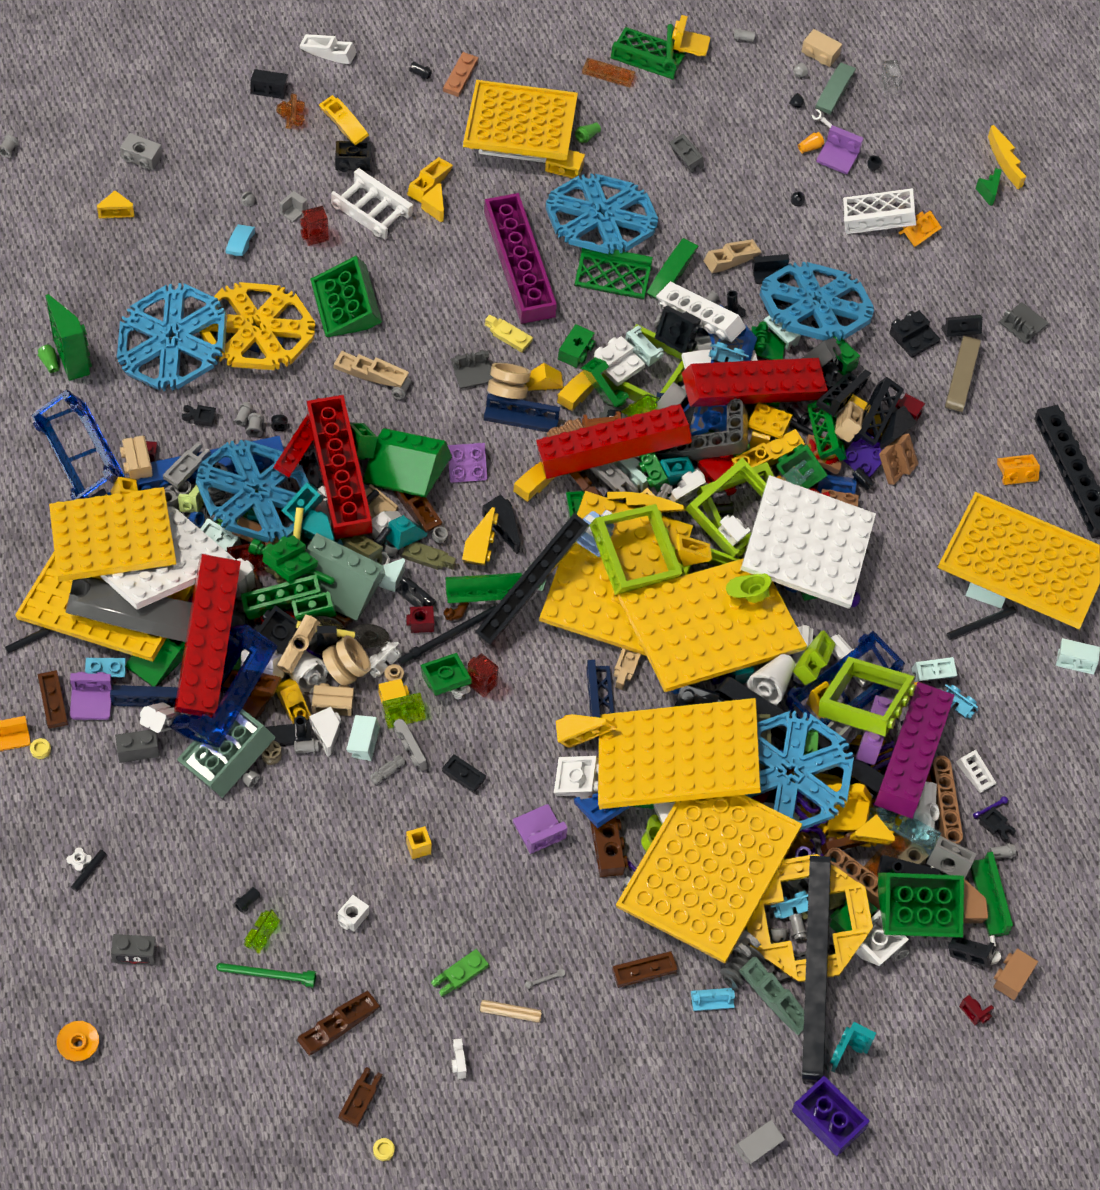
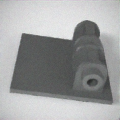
[999,302,1049,343]
[450,350,493,389]

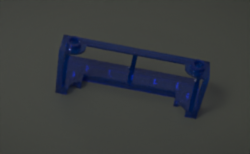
[31,389,126,500]
[170,624,278,748]
[785,631,905,735]

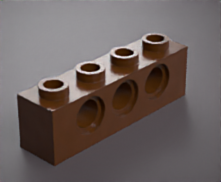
[588,796,628,878]

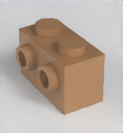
[993,948,1039,1001]

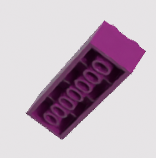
[484,193,557,324]
[874,682,955,819]

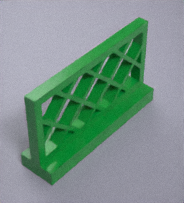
[610,27,687,79]
[574,248,653,299]

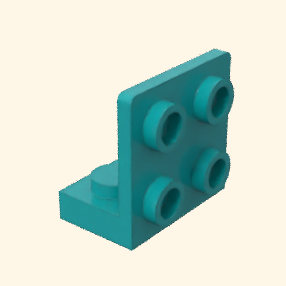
[830,1022,876,1073]

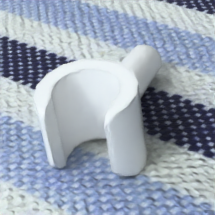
[812,109,832,128]
[990,935,1001,965]

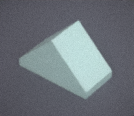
[379,558,405,592]

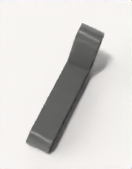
[656,399,748,461]

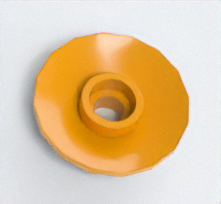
[57,1021,99,1062]

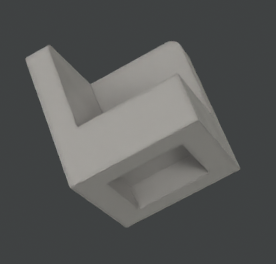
[280,191,307,222]

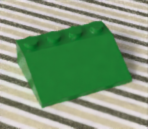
[310,255,382,337]
[45,294,92,381]
[363,428,452,498]
[878,873,964,937]

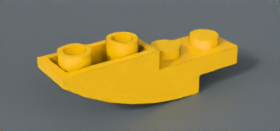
[319,95,369,145]
[732,429,805,467]

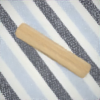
[480,1000,542,1022]

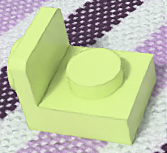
[178,485,204,513]

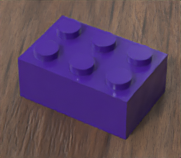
[792,1076,870,1157]

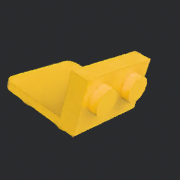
[672,15,710,56]
[748,403,792,438]
[827,783,872,832]

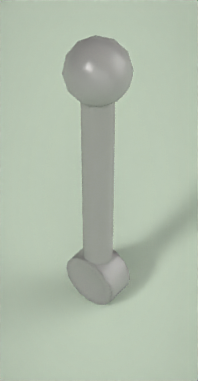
[525,969,565,989]

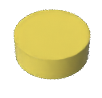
[30,738,51,759]
[373,1138,395,1161]

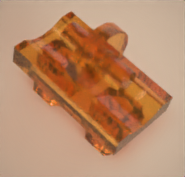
[276,93,305,129]

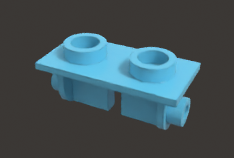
[709,342,749,362]
[85,658,126,677]
[943,684,979,719]
[771,890,808,919]
[691,988,735,1011]

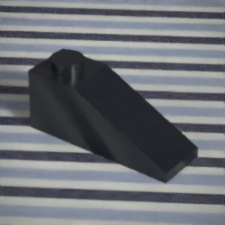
[880,406,917,449]
[482,494,520,554]

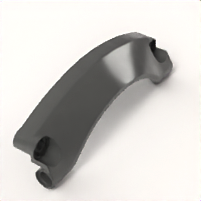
[65,577,247,652]

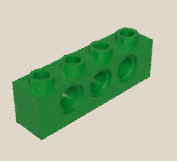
[241,574,323,620]

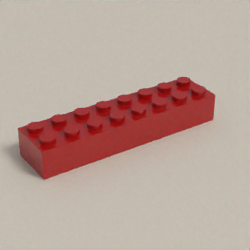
[682,358,828,407]
[306,395,373,539]
[536,404,692,479]
[174,554,241,718]

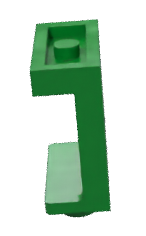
[581,357,629,407]

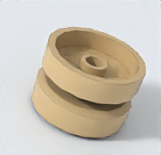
[487,363,531,399]
[322,635,371,686]

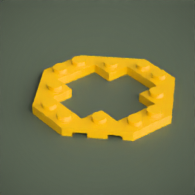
[747,854,873,982]

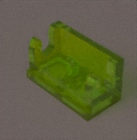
[382,693,426,729]

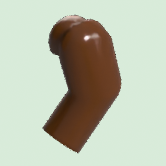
[443,602,469,621]

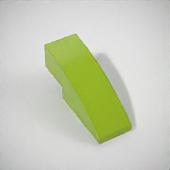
[793,630,835,685]

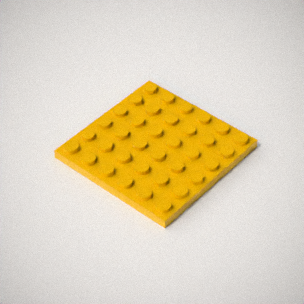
[463,80,578,161]
[49,487,176,582]

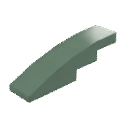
[815,62,856,115]
[739,957,804,1035]

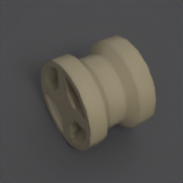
[262,741,282,765]

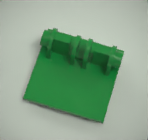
[751,321,785,360]

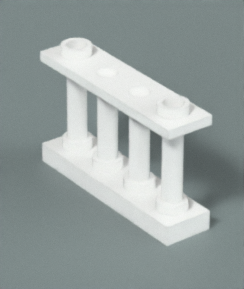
[331,168,413,240]

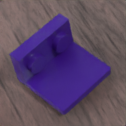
[843,431,884,477]

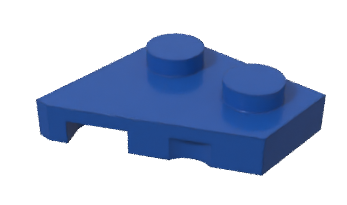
[574,793,630,828]

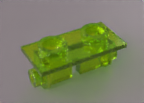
[621,394,660,417]
[244,909,280,954]

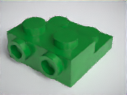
[776,444,828,489]
[638,452,672,497]
[263,535,318,582]
[420,653,472,696]

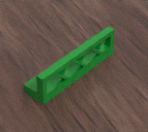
[807,400,847,461]
[445,573,522,603]
[970,852,1013,938]

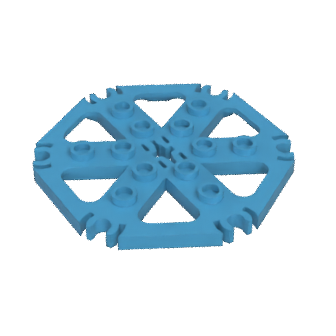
[545,173,658,254]
[759,262,874,341]
[117,283,227,391]
[196,440,315,543]
[745,711,854,830]

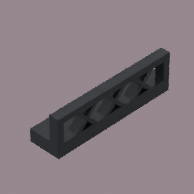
[816,369,871,416]
[852,377,904,446]

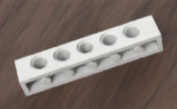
[656,281,746,343]

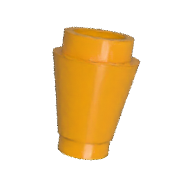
[798,132,824,154]

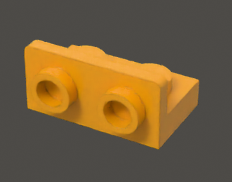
[898,211,942,247]
[997,454,1040,485]

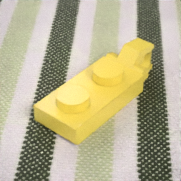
[485,315,533,353]

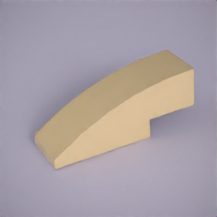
[703,239,761,273]

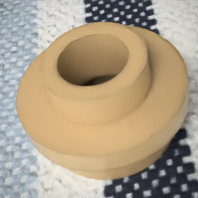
[384,664,404,681]

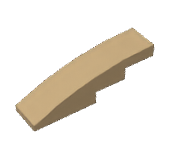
[333,351,409,388]

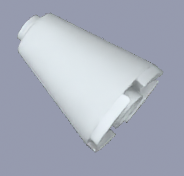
[289,645,330,694]
[747,654,795,705]

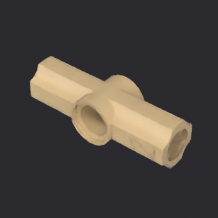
[276,615,320,674]

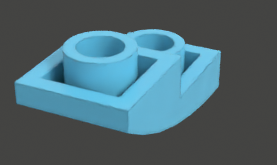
[226,224,255,256]

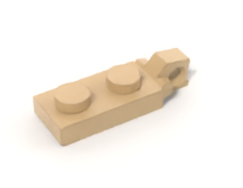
[614,648,642,690]

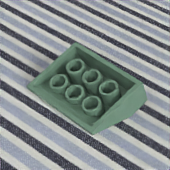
[300,533,385,622]
[177,700,276,798]

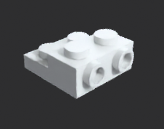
[594,336,645,387]
[667,470,706,513]
[554,756,599,799]

